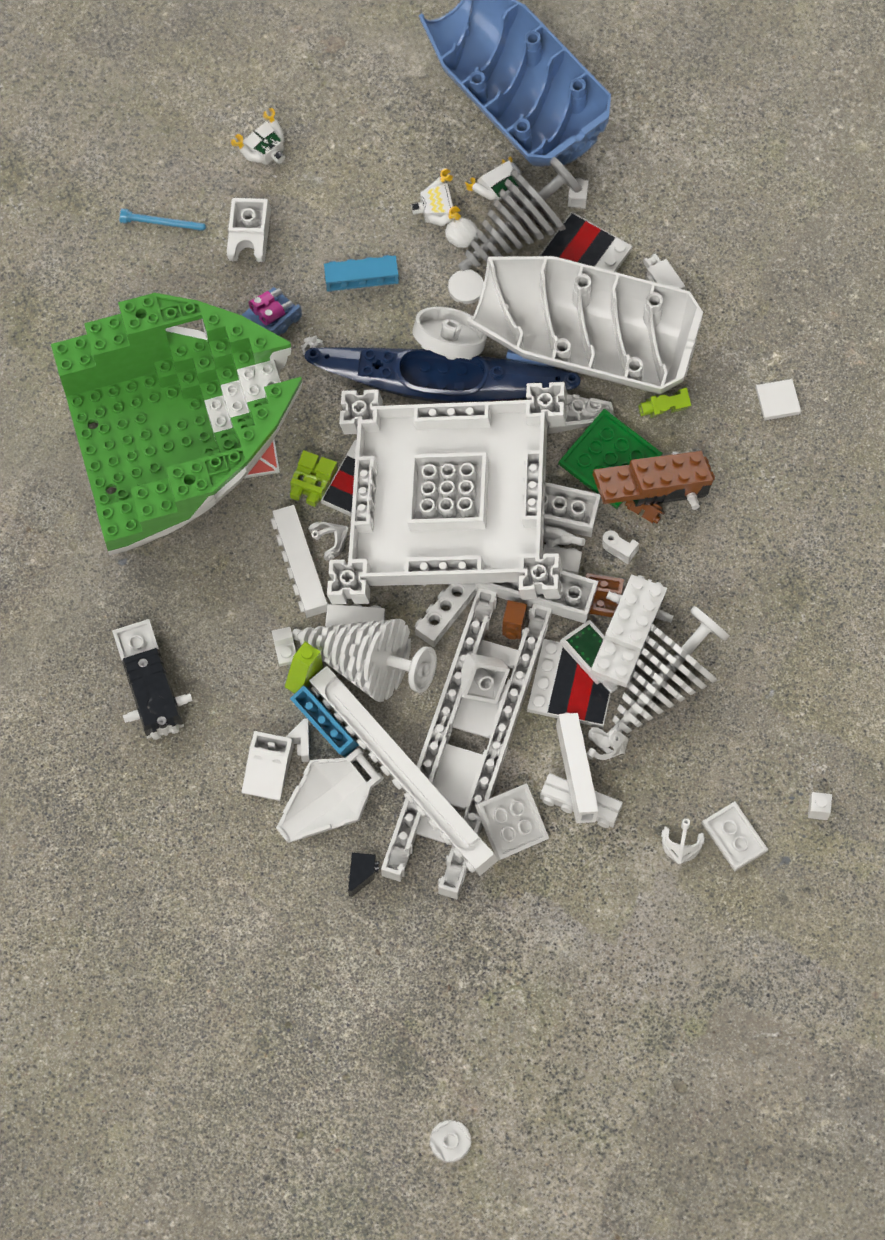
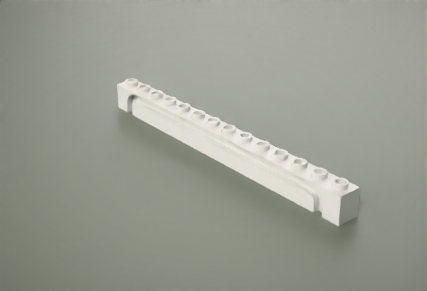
[309,666,498,876]

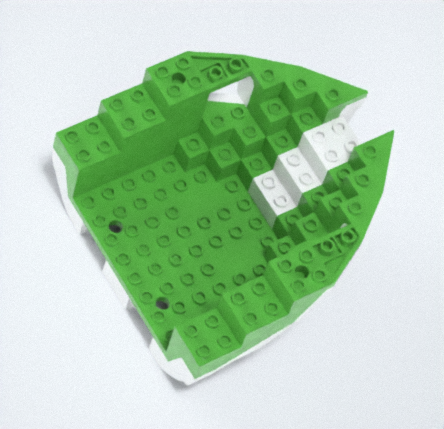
[51,293,302,555]

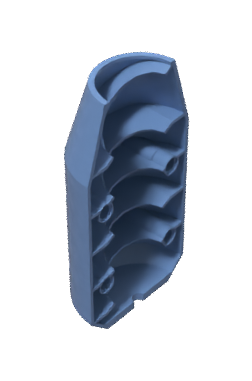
[419,0,611,167]

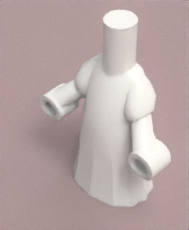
[543,524,585,547]

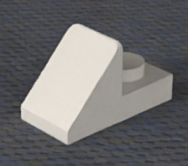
[272,627,296,667]
[286,719,310,762]

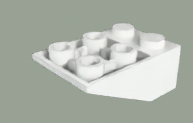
[242,731,294,801]

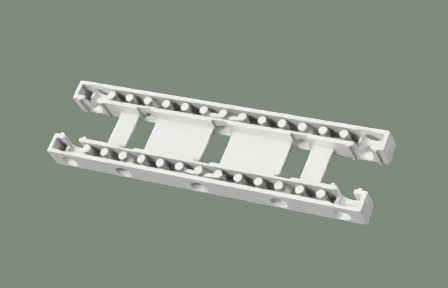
[381,587,552,900]

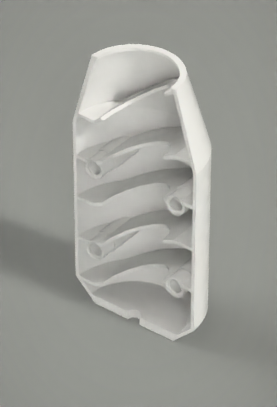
[467,256,703,395]

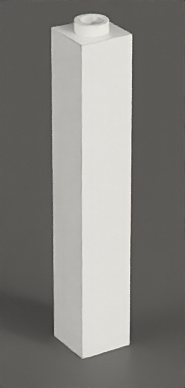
[556,713,599,823]

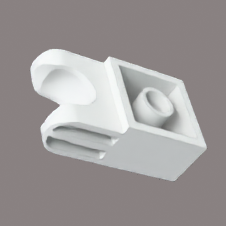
[227,198,271,262]

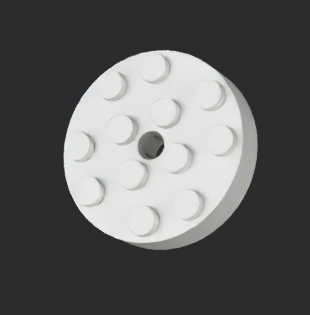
[413,307,487,360]

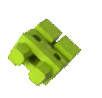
[638,388,691,418]
[290,450,338,507]

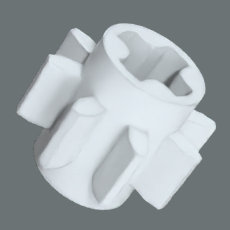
[301,336,324,355]

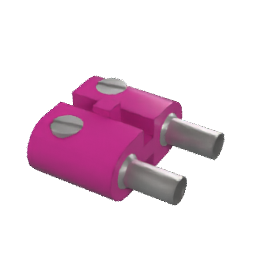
[248,288,293,325]

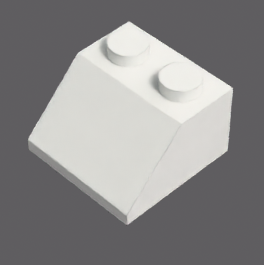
[461,653,510,704]

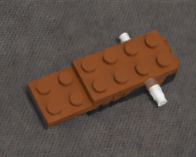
[593,451,715,510]

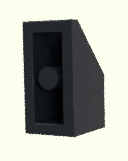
[348,852,380,897]

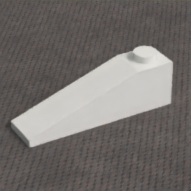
[547,394,615,434]

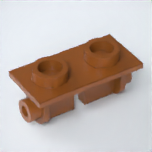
[625,500,665,524]

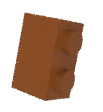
[502,600,527,640]

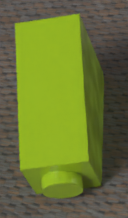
[285,641,323,694]

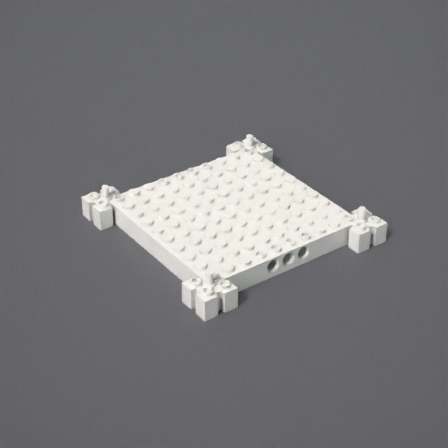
[327,382,567,604]

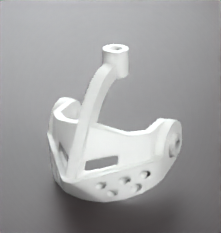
[308,522,348,561]
[586,727,629,760]
[661,819,705,864]

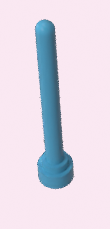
[119,208,206,231]

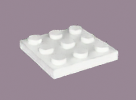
[475,783,549,860]

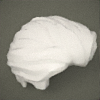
[445,217,478,248]

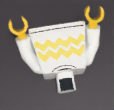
[411,168,461,226]

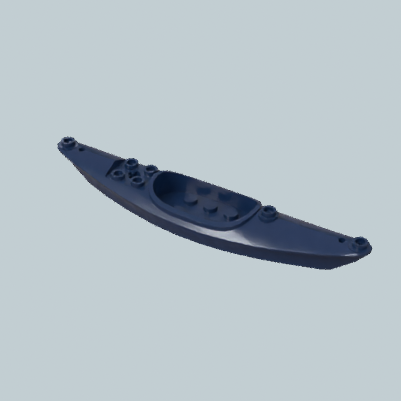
[305,347,581,403]

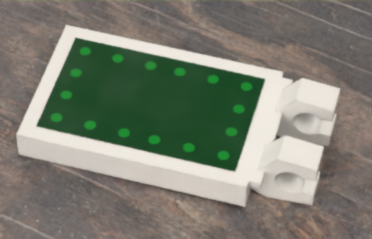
[560,620,632,693]

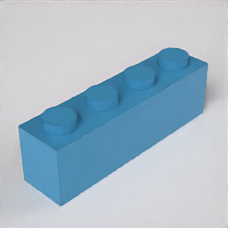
[324,255,399,292]
[290,686,359,757]

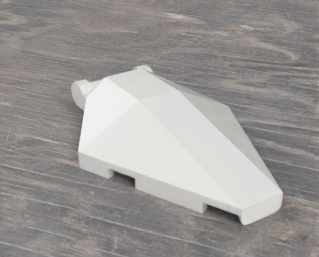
[276,748,384,843]

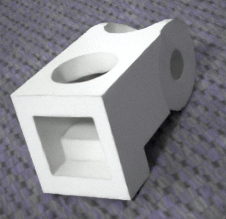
[602,531,639,564]

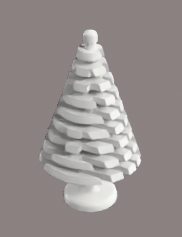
[607,606,730,736]
[292,619,437,702]

